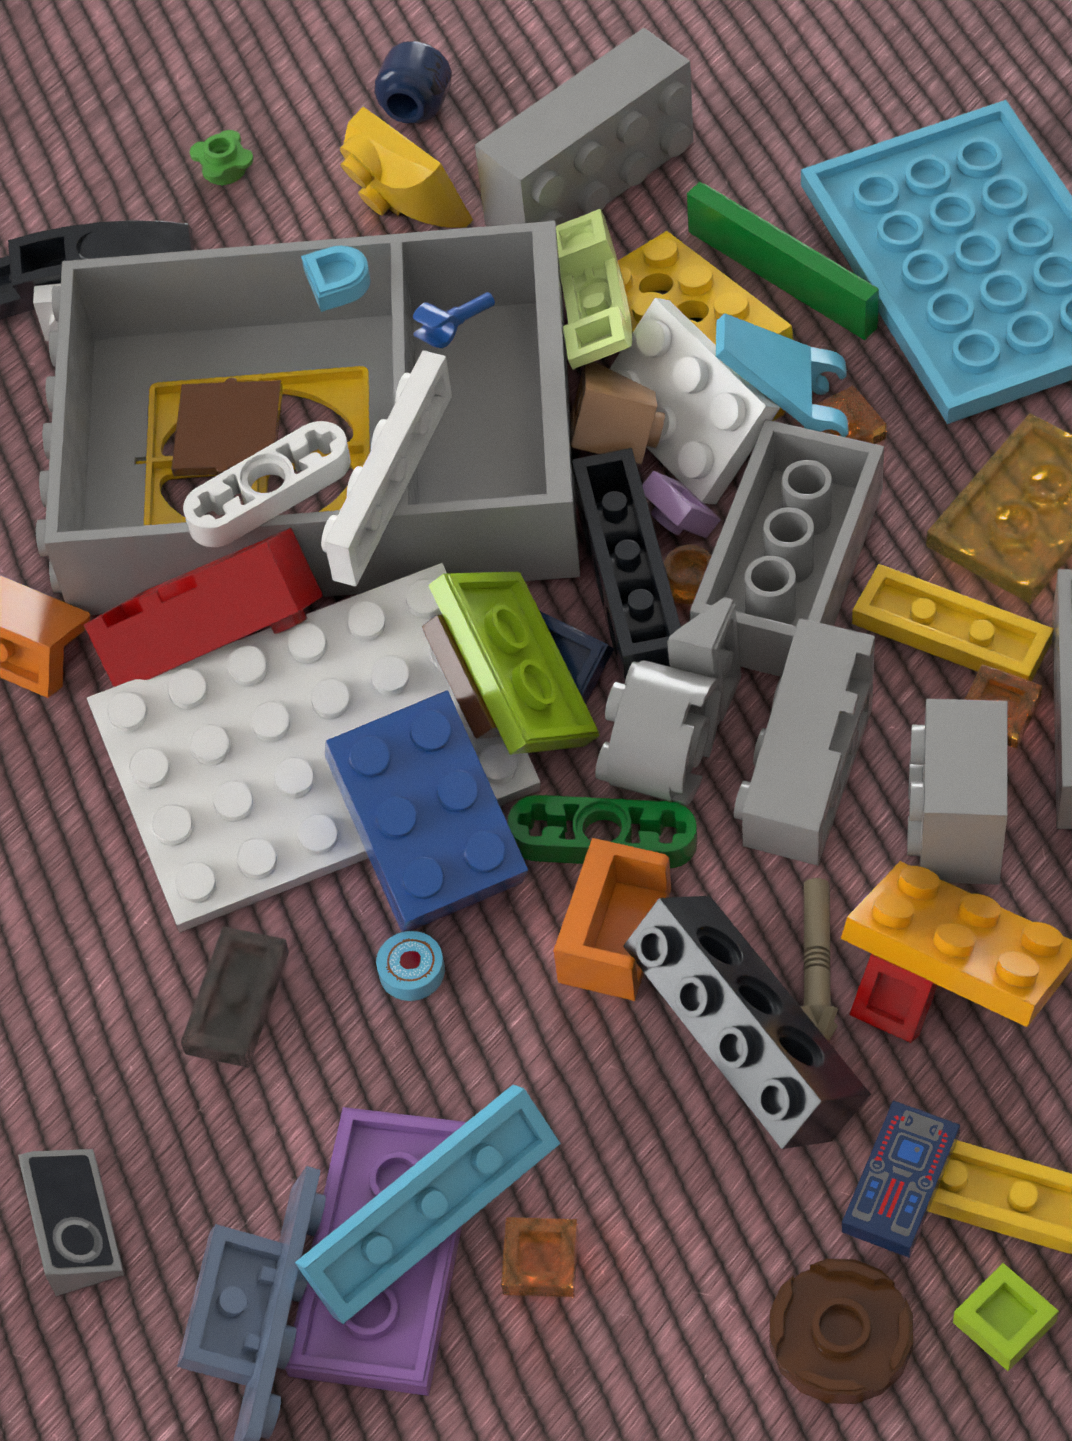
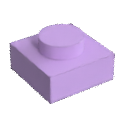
[642,471,721,538]

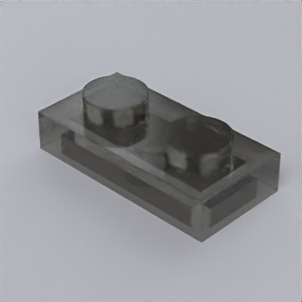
[181,926,289,1068]

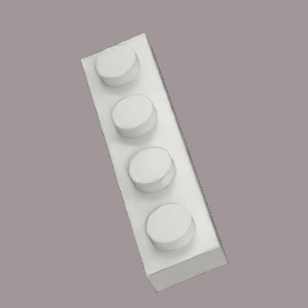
[321,350,452,587]

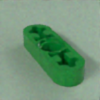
[508,795,697,869]

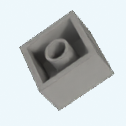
[907,699,1007,885]

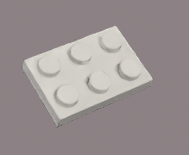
[610,298,780,504]

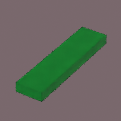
[687,182,879,340]

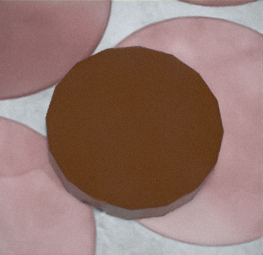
[769,1259,913,1404]

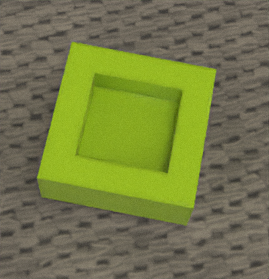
[953,1263,1059,1371]

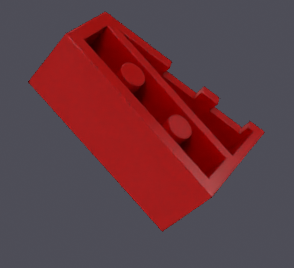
[84,527,323,687]

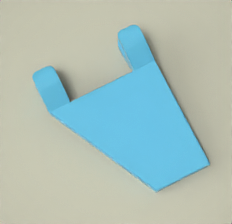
[716,313,848,437]

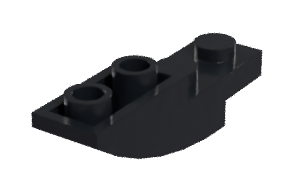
[0,220,194,320]

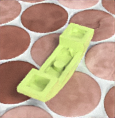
[556,209,633,369]

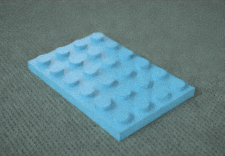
[801,100,1072,424]

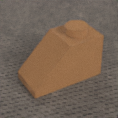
[570,362,665,464]

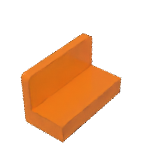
[0,575,91,698]

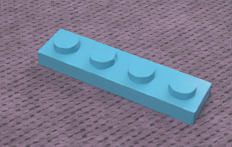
[295,1084,561,1324]

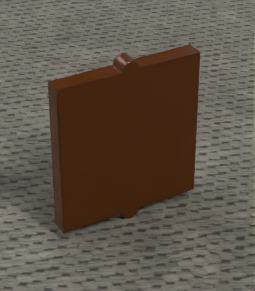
[171,377,283,476]

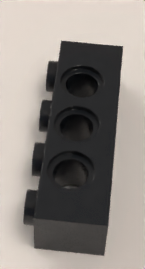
[572,448,681,684]
[623,895,871,1149]

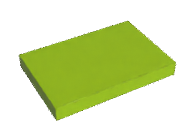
[428,571,600,755]

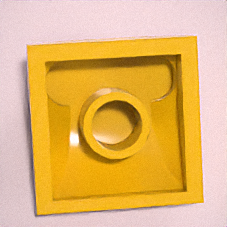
[340,106,473,228]

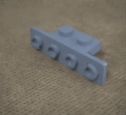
[177,1166,326,1441]

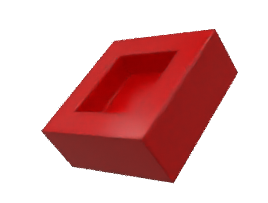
[849,954,938,1043]

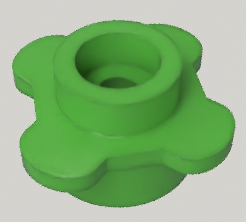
[190,130,254,185]

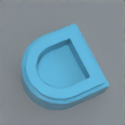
[301,246,371,312]

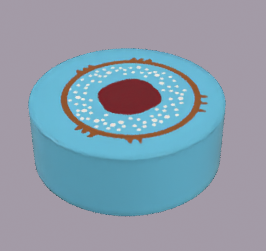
[376,931,445,1001]

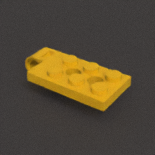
[618,231,794,421]

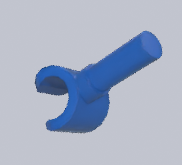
[413,292,495,348]

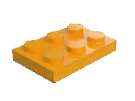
[841,861,1072,1027]

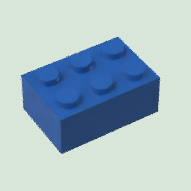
[325,690,528,932]

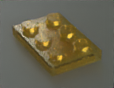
[926,413,1072,604]

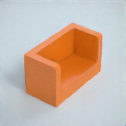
[553,838,671,1001]

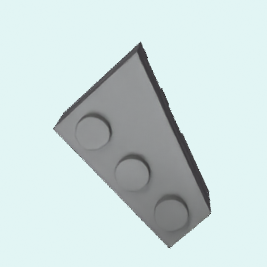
[734,618,875,866]

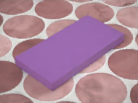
[285,1107,466,1396]

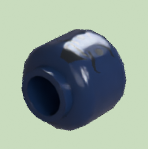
[374,41,452,123]

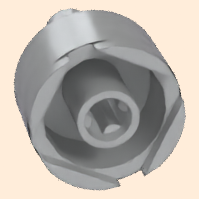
[595,660,721,805]

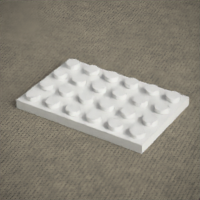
[87,563,540,933]

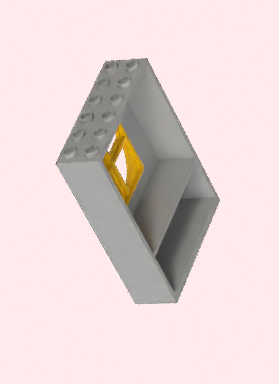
[36,221,580,615]

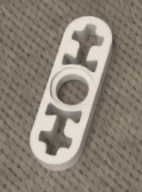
[183,421,351,547]

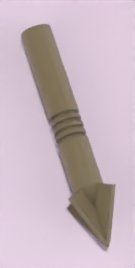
[800,878,838,1041]

